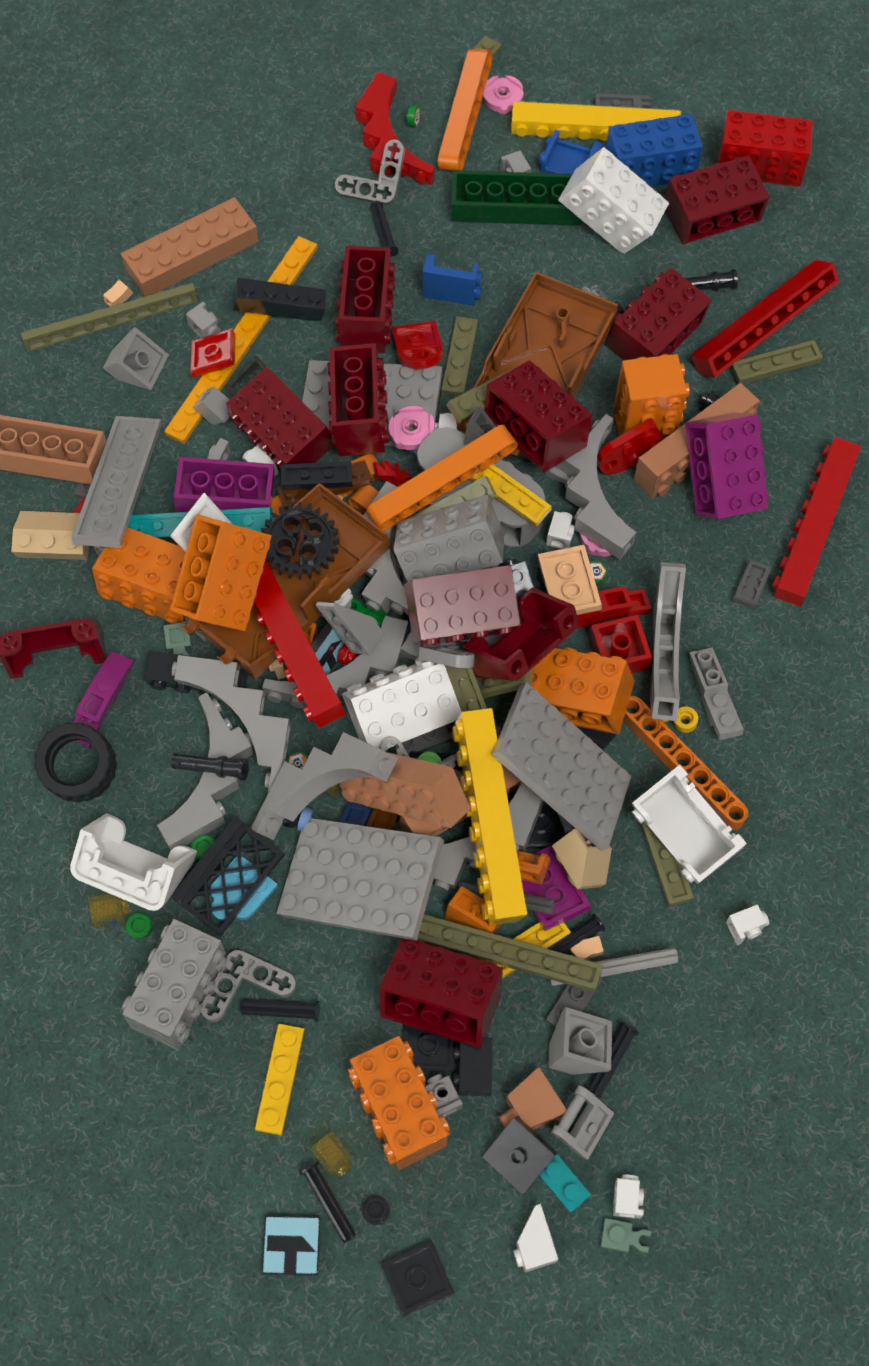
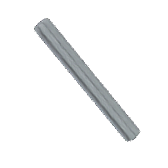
[550,948,678,985]

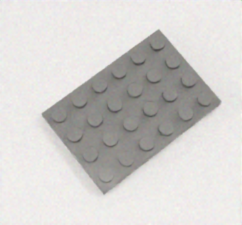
[302,360,443,446]
[492,682,631,851]
[276,818,444,941]

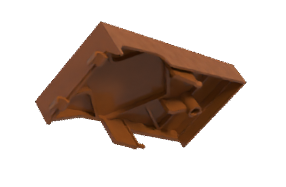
[456,272,618,462]
[180,483,391,679]

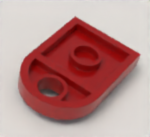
[392,321,443,369]
[597,419,664,475]

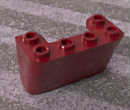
[463,587,578,681]

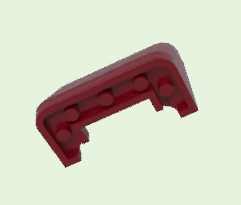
[0,619,107,679]

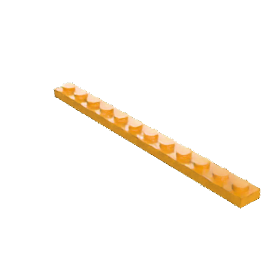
[164,236,318,444]

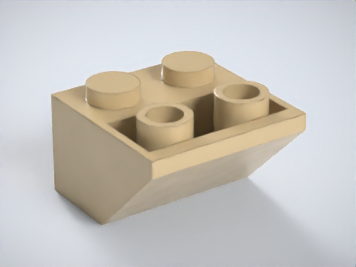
[552,829,612,890]

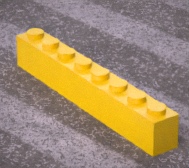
[511,101,681,141]

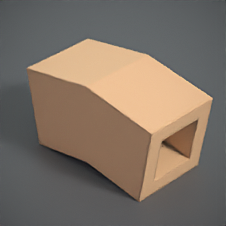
[103,280,133,307]
[569,936,604,960]

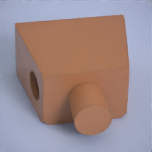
[498,1068,567,1130]

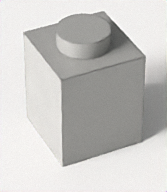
[193,386,230,425]

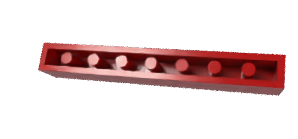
[691,260,840,378]
[772,437,861,607]
[252,561,346,729]

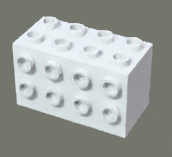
[558,147,669,254]
[342,658,461,748]

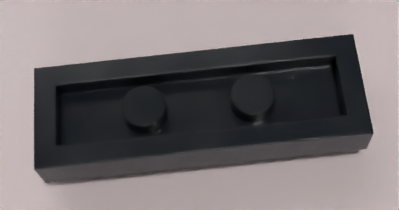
[281,462,353,490]

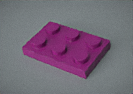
[521,845,591,931]

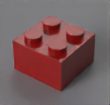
[589,615,652,673]

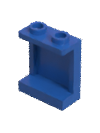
[538,130,604,174]
[423,254,483,306]

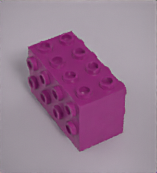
[685,413,769,519]

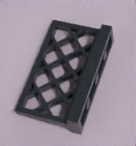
[171,816,285,936]

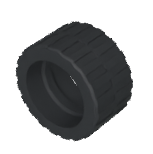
[34,722,117,802]

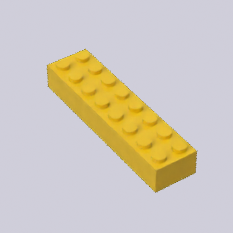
[452,708,527,926]

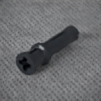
[685,269,738,291]
[171,753,249,781]

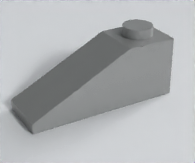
[316,602,384,655]

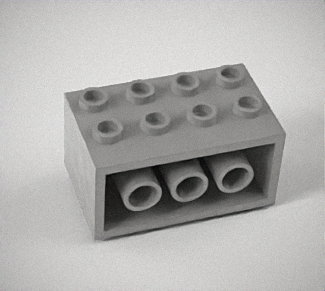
[393,494,504,582]
[122,919,227,1050]

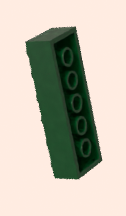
[451,170,580,225]

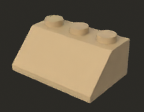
[11,511,89,560]

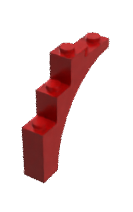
[356,72,435,185]

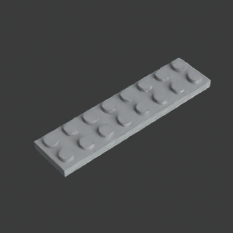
[72,416,161,548]

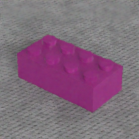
[174,457,275,512]

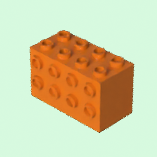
[613,354,690,439]
[170,514,272,631]
[92,528,186,624]
[515,648,635,735]
[348,1036,450,1170]

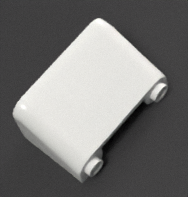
[631,765,747,884]
[70,813,197,911]

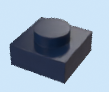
[340,801,372,826]

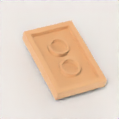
[538,545,602,615]

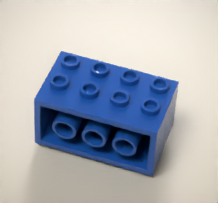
[606,114,703,187]

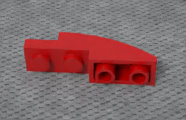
[576,586,652,628]

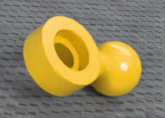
[662,707,698,733]

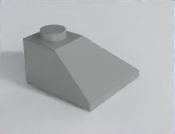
[103,327,169,390]
[548,1007,612,1075]

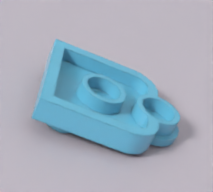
[210,855,278,921]

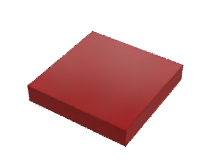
[190,329,235,378]

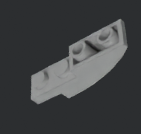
[689,647,744,740]

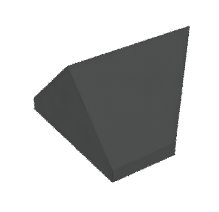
[464,406,496,445]

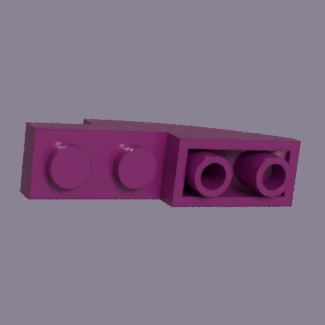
[73,651,135,748]

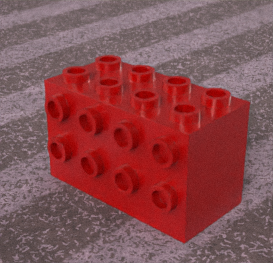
[718,110,813,187]

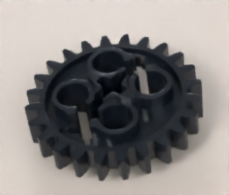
[261,502,340,580]

